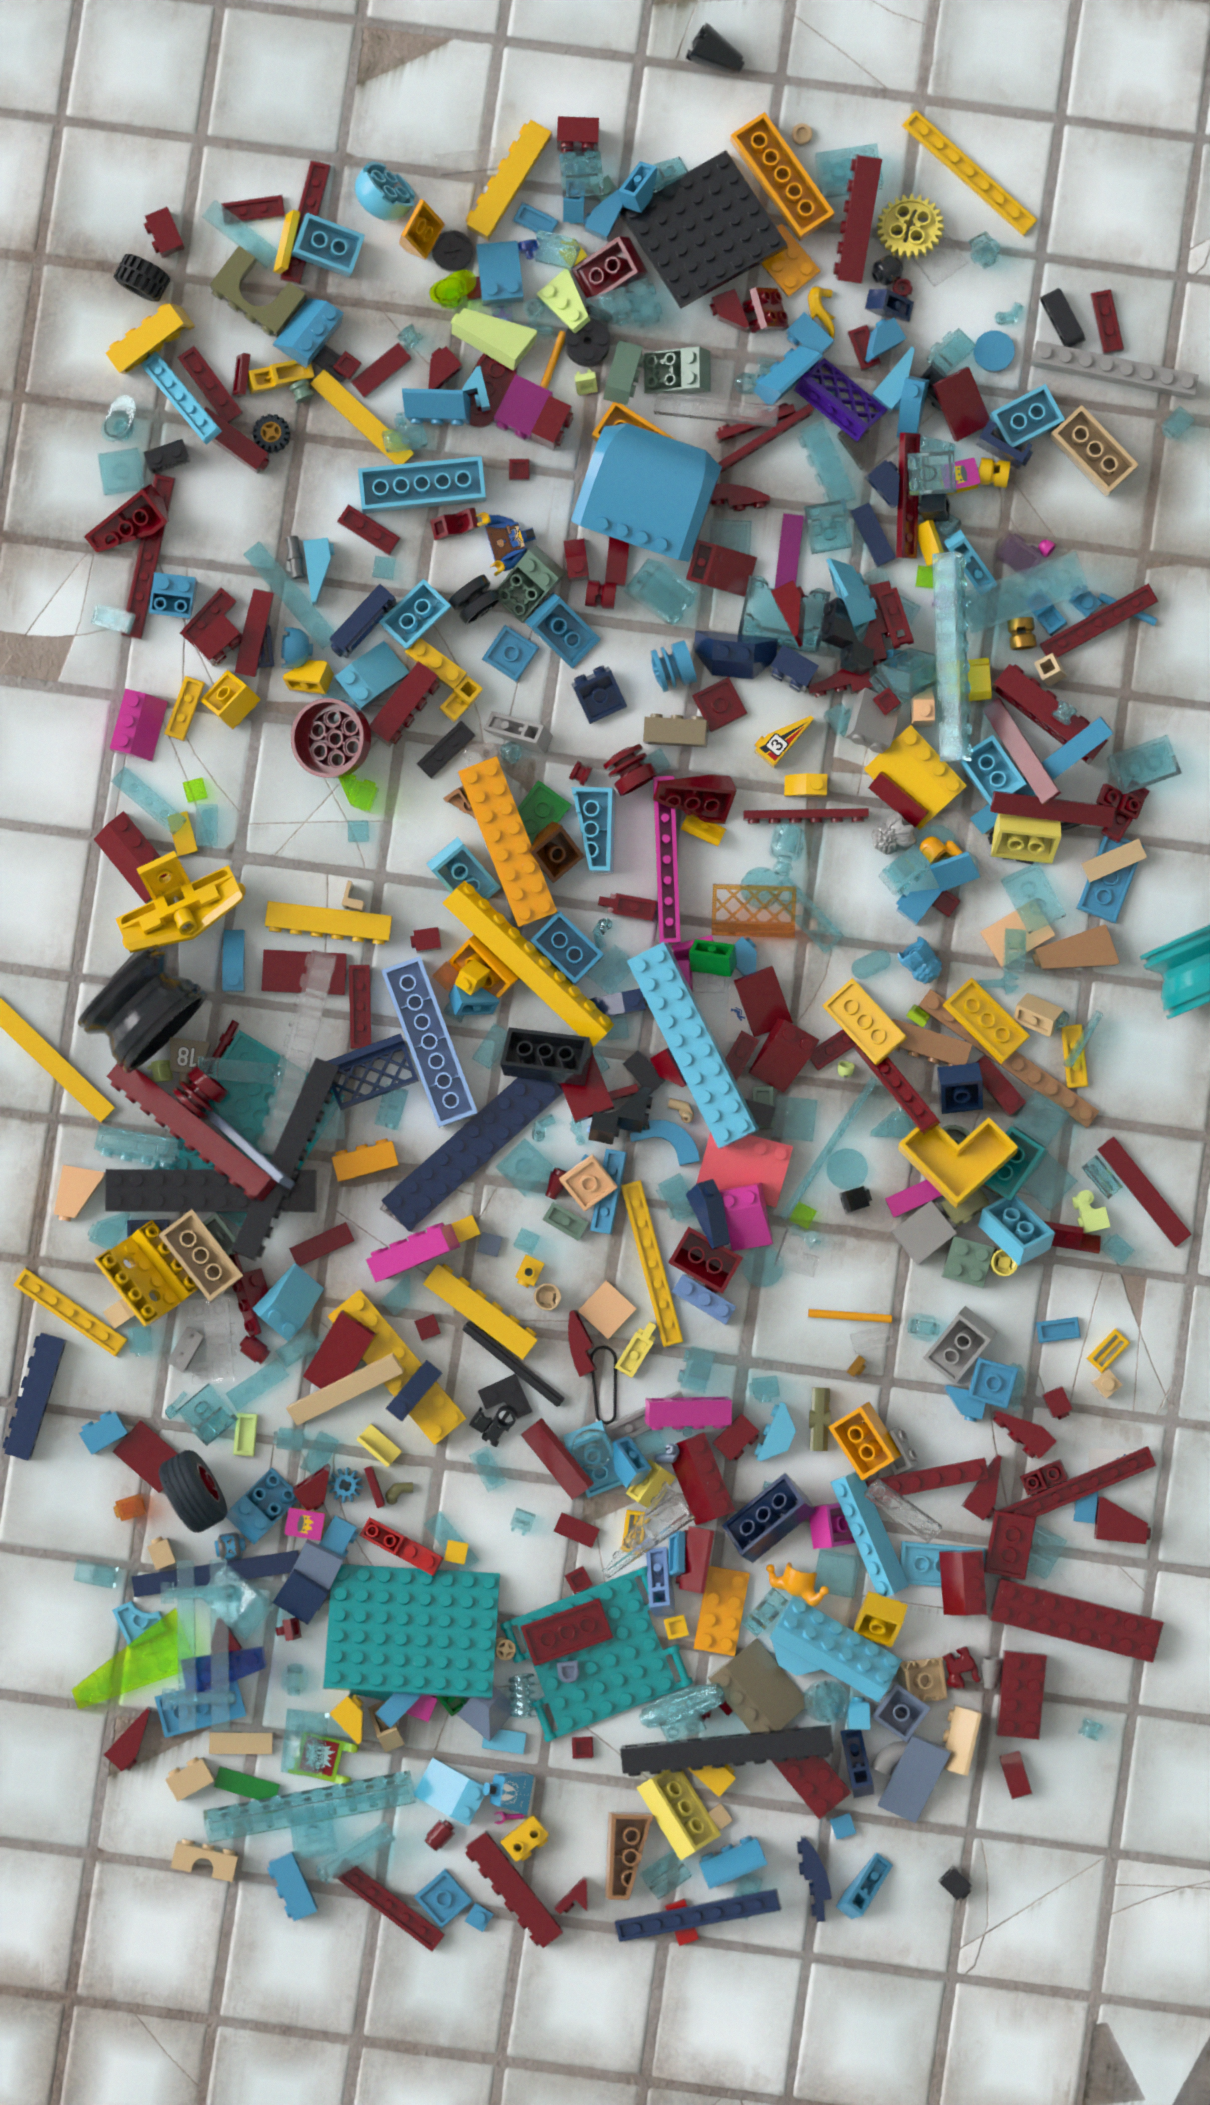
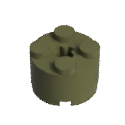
[941,1188,990,1227]

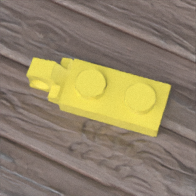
[614,1321,657,1378]

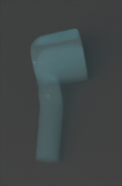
[165,1391,187,1419]

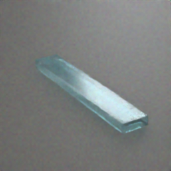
[243,542,335,650]

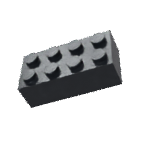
[500,1027,593,1086]

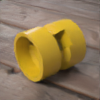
[978,457,1010,488]

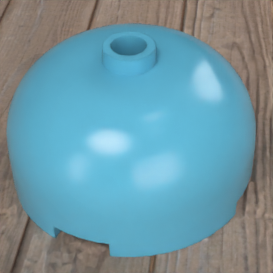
[355,161,416,221]

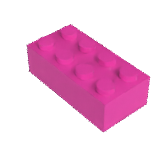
[366,1222,461,1283]

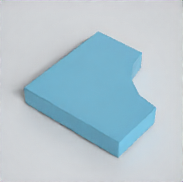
[112,1601,168,1648]

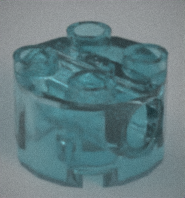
[803,1680,850,1723]

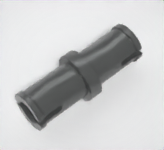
[285,536,305,579]

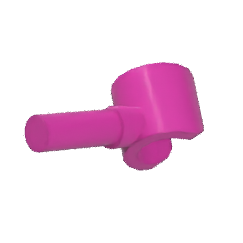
[494,1811,524,1825]

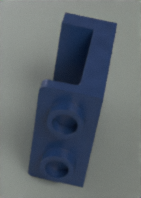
[976,420,1033,470]

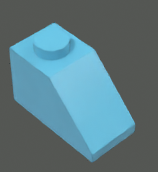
[847,1697,870,1730]

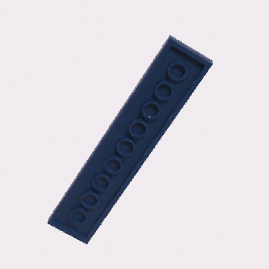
[381,1077,563,1231]

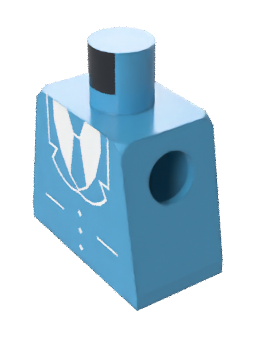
[483,1772,534,1815]

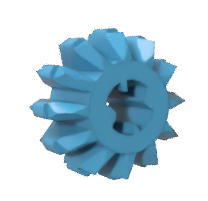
[328,1467,364,1503]

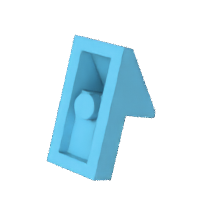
[462,366,490,412]

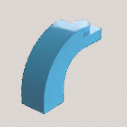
[630,1120,700,1166]

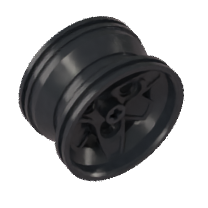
[77,944,208,1074]

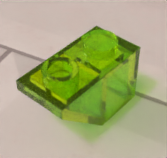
[338,774,379,813]

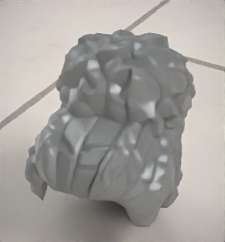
[871,812,917,855]

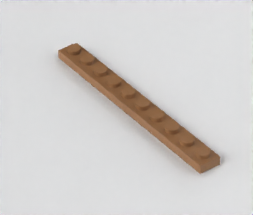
[918,989,1099,1128]

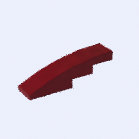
[235,588,274,677]

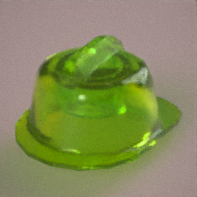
[429,270,476,309]

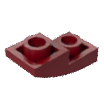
[1096,783,1145,820]
[1020,1459,1069,1496]
[999,1751,1032,1800]

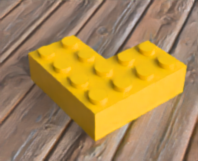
[898,1117,1018,1209]

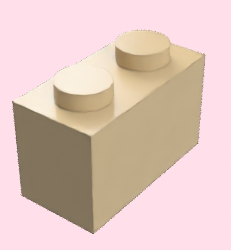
[165,1757,216,1802]

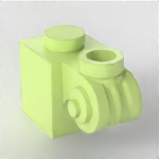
[1072,1190,1110,1233]

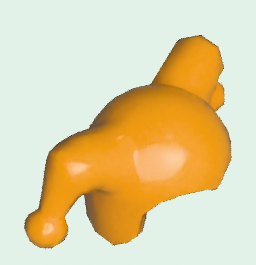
[766,1562,829,1607]

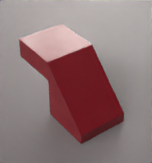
[430,507,479,540]

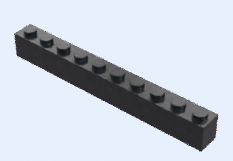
[231,1057,342,1261]
[620,1725,834,1777]

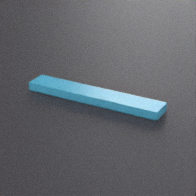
[141,352,222,445]

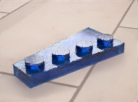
[181,1646,267,1701]

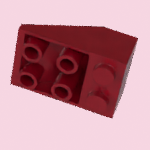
[686,539,757,597]
[992,1410,1057,1459]

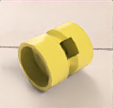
[989,1249,1018,1276]

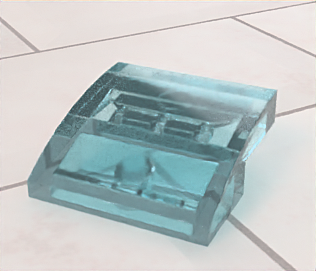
[1027,1524,1067,1580]

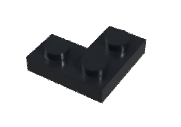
[478,1374,533,1419]

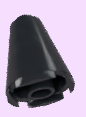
[685,22,745,74]

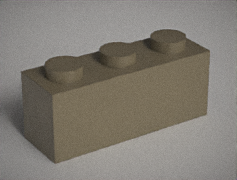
[643,713,709,748]

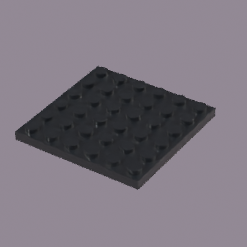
[620,150,788,309]

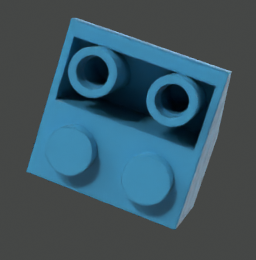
[149,572,198,619]

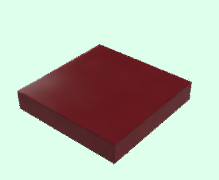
[692,677,748,733]

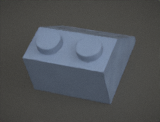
[871,1683,931,1742]

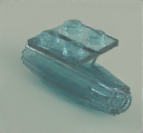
[639,1683,725,1743]

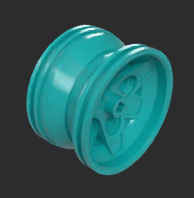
[1139,925,1210,1020]

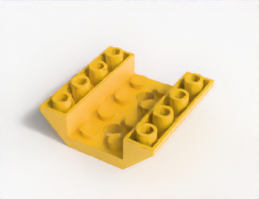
[94,1220,199,1327]

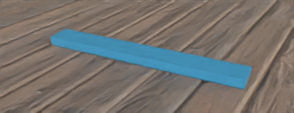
[970,716,1114,835]

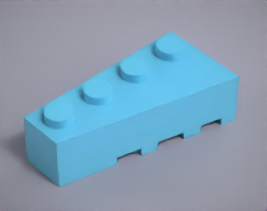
[571,787,616,873]

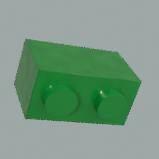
[689,939,737,977]

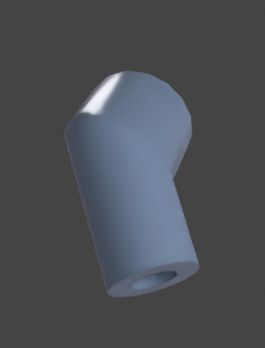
[655,1443,680,1464]

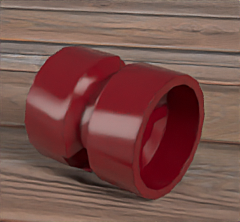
[585,579,617,610]

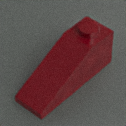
[771,580,806,647]
[975,1055,1026,1116]
[961,1454,1002,1521]
[104,1706,152,1772]

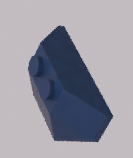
[694,630,778,680]

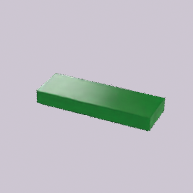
[213,1766,280,1805]

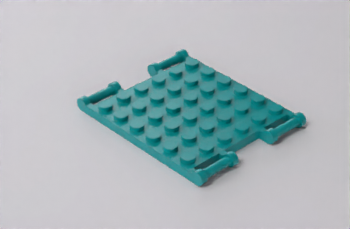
[499,1566,694,1742]

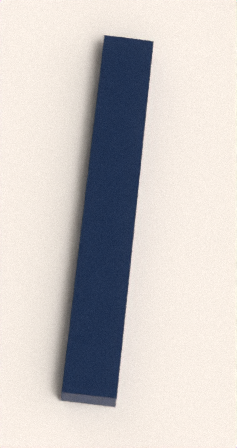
[132,1550,299,1597]
[615,1888,782,1942]

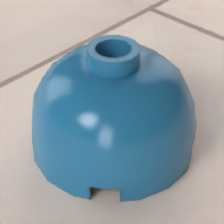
[281,627,313,669]

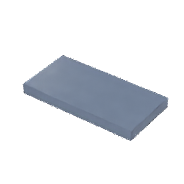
[877,1734,951,1823]

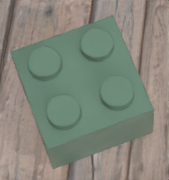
[941,1236,994,1288]

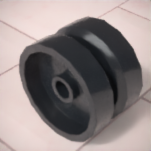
[448,574,502,625]

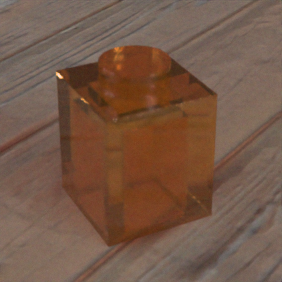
[432,961,459,992]
[113,1493,147,1521]

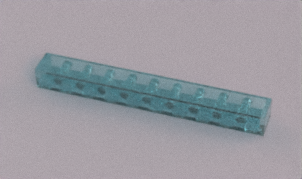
[932,551,973,763]
[203,1770,416,1843]

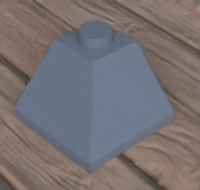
[457,1685,516,1742]

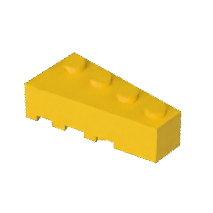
[106,303,195,374]

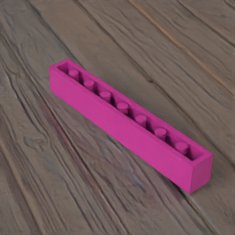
[653,776,681,945]

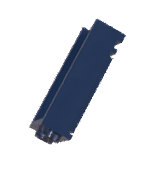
[329,584,397,658]

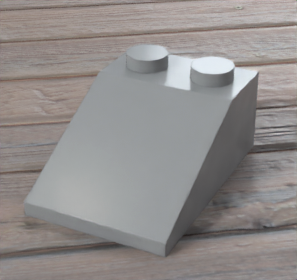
[923,1306,997,1384]

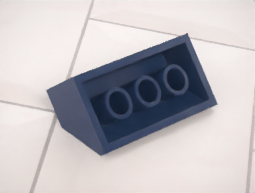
[722,1473,816,1563]

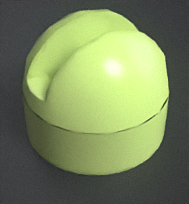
[837,1061,855,1078]

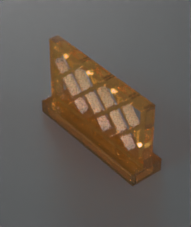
[711,884,796,938]

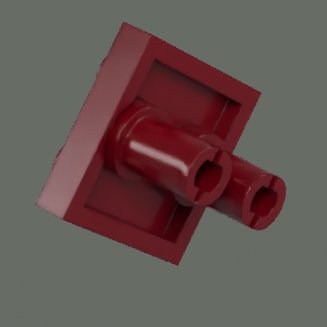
[743,287,789,333]

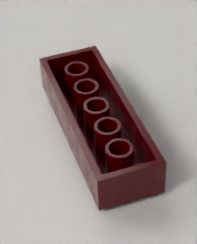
[991,664,1108,765]

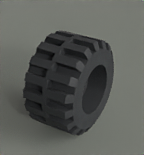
[113,254,171,302]

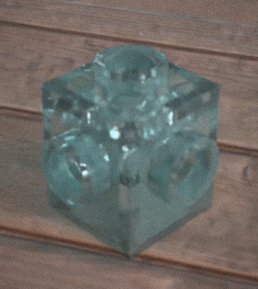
[968,231,1002,269]

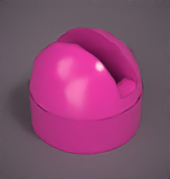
[1038,540,1056,558]

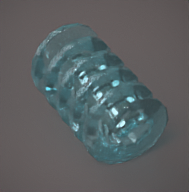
[508,1673,537,1719]

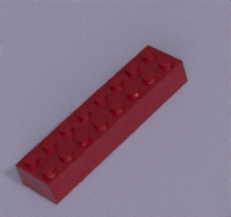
[988,1577,1164,1663]

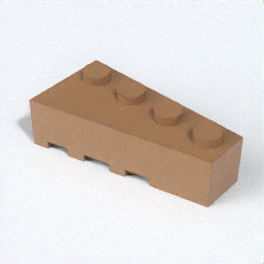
[605,1812,654,1900]

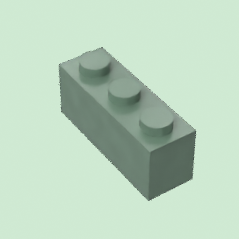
[603,341,645,405]

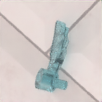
[569,1116,585,1146]

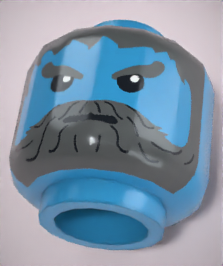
[214,1532,246,1561]

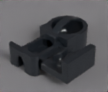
[469,1405,517,1447]

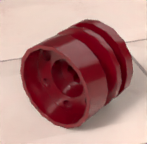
[603,744,658,796]
[172,1064,229,1120]

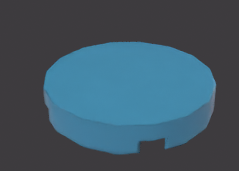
[973,330,1015,372]

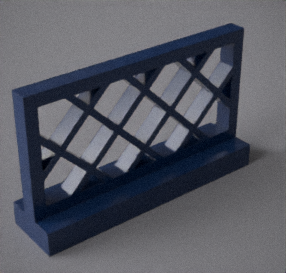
[326,1033,419,1111]

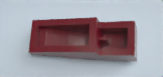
[568,1310,597,1377]

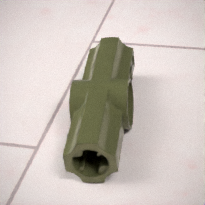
[809,1387,831,1451]

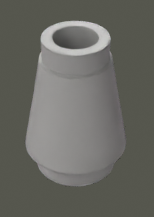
[981,1656,1002,1689]

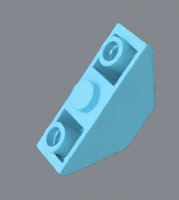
[754,1402,796,1462]
[770,1634,821,1676]

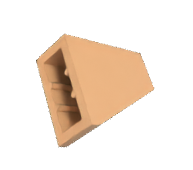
[910,685,935,727]
[54,1165,106,1222]

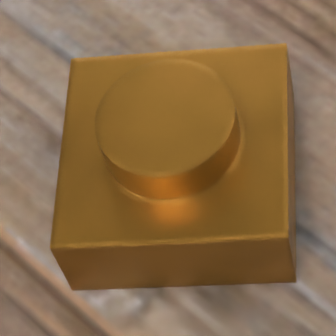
[846,1355,866,1377]

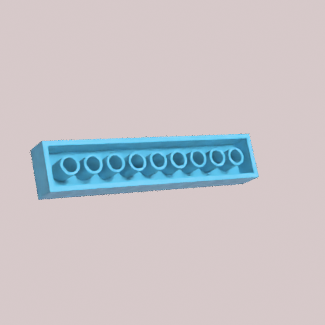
[627,942,760,1149]

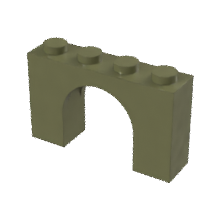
[210,246,307,337]

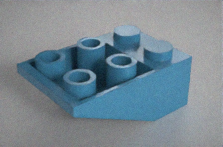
[226,1467,298,1545]

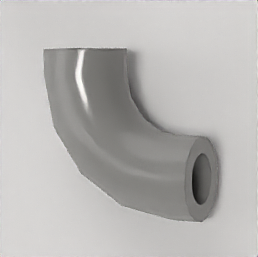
[871,1740,909,1776]

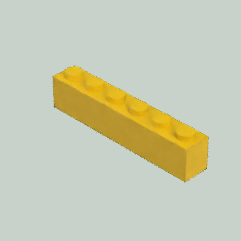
[465,119,552,241]
[265,901,393,945]
[423,1263,538,1360]

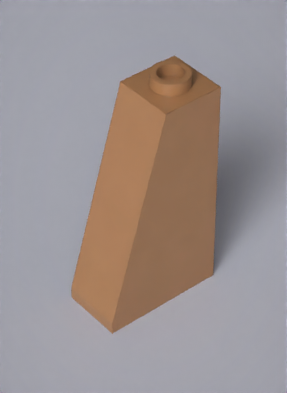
[1032,924,1120,970]

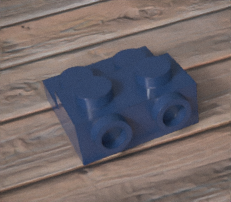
[571,665,627,724]

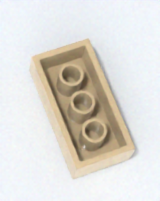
[1049,405,1139,497]

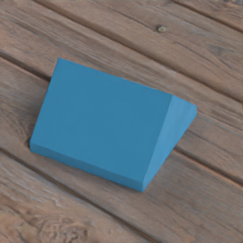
[930,851,980,892]

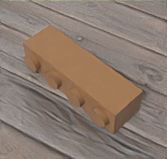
[892,1019,972,1066]

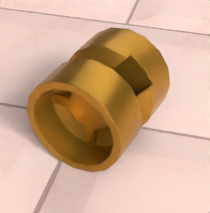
[1007,617,1037,651]

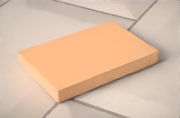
[980,900,1055,968]

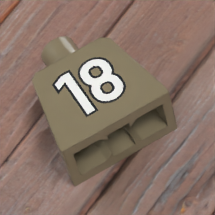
[170,1037,211,1085]

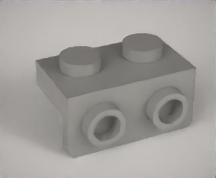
[888,1426,919,1475]

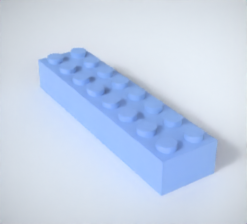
[381,956,478,1128]

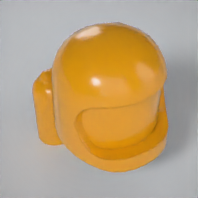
[919,836,963,866]

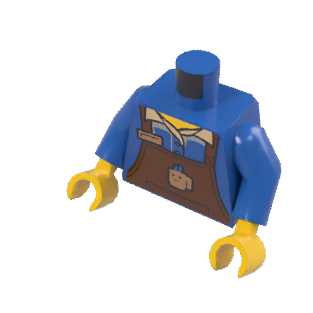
[476,512,536,576]

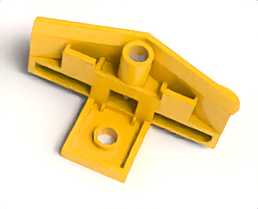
[115,851,246,953]

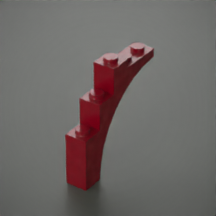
[808,580,898,698]

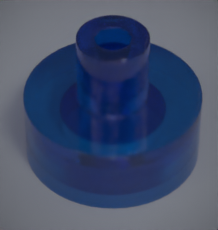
[517,239,539,260]

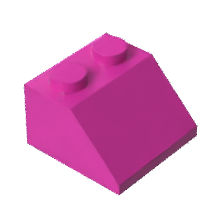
[809,1502,856,1549]

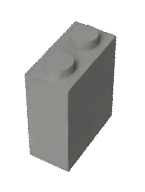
[845,688,901,754]
[891,1201,957,1265]

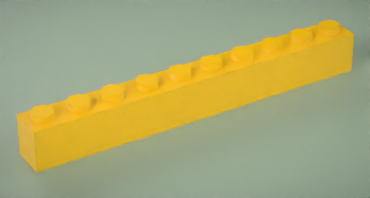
[442,880,614,1047]

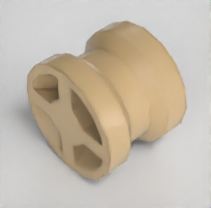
[495,1636,516,1660]

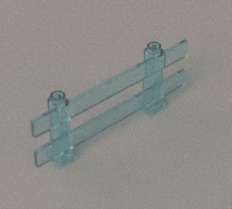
[161,1559,236,1731]

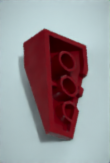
[84,484,169,553]
[653,774,737,824]

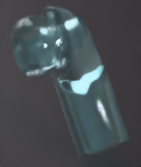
[995,302,1023,326]

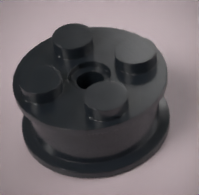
[565,318,610,367]

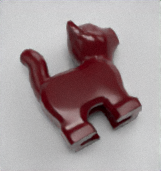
[942,1646,981,1690]

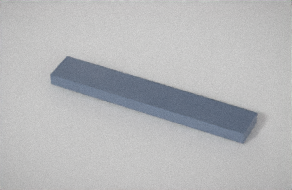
[207,1112,295,1189]

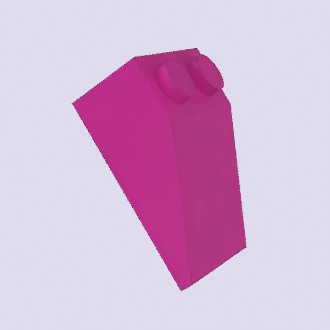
[719,1182,774,1251]

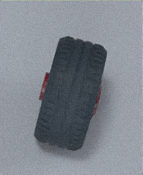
[159,1450,228,1533]

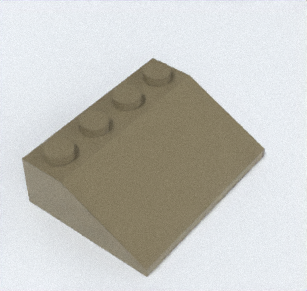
[708,1638,809,1733]

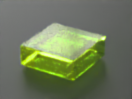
[915,565,938,589]
[182,777,208,803]
[789,1201,817,1230]

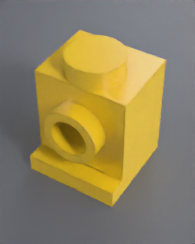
[515,1255,545,1288]

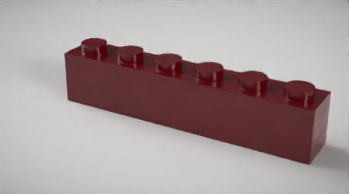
[833,154,882,284]
[465,1830,563,1948]

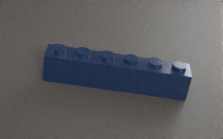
[2,1333,67,1461]

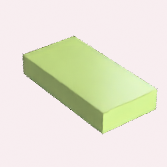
[233,1413,258,1456]

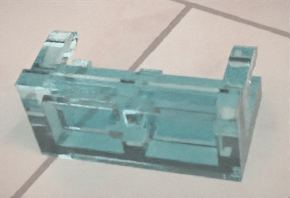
[374,1084,409,1131]

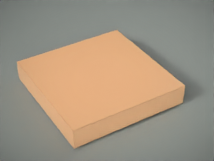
[559,1154,618,1212]
[578,1281,636,1339]

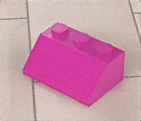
[110,688,168,762]

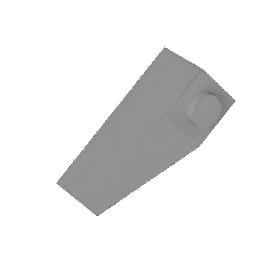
[484,711,553,754]

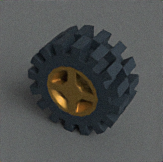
[252,414,291,454]

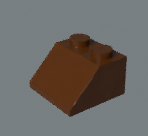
[529,821,585,883]

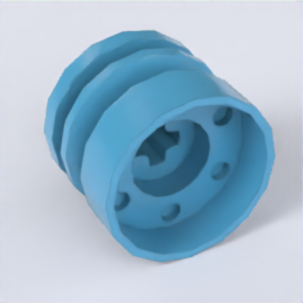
[651,640,697,692]

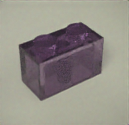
[993,532,1043,579]

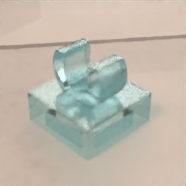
[510,1508,536,1536]

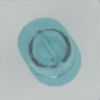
[101,395,136,442]

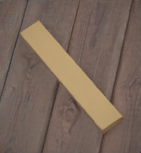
[286,1353,404,1426]

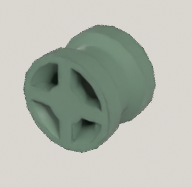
[289,379,314,403]

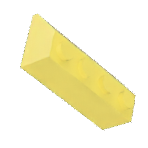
[637,1769,721,1860]

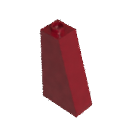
[204,407,270,474]

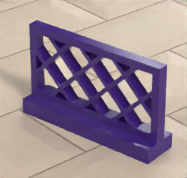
[794,358,888,442]

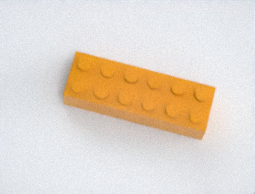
[730,112,835,241]

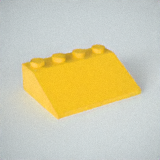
[864,725,967,830]

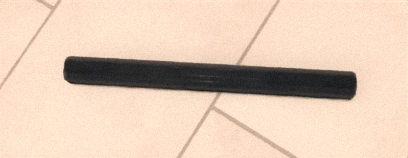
[462,1321,565,1407]

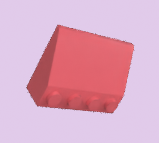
[696,1132,793,1208]

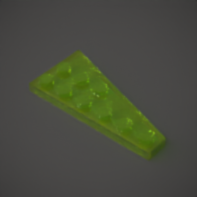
[71,1607,198,1710]

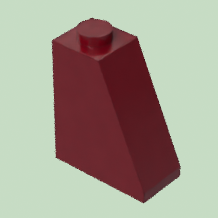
[1094,1497,1151,1544]

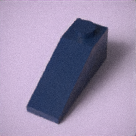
[589,989,646,1017]
[685,1179,730,1249]
[385,1360,443,1422]
[840,1729,874,1798]

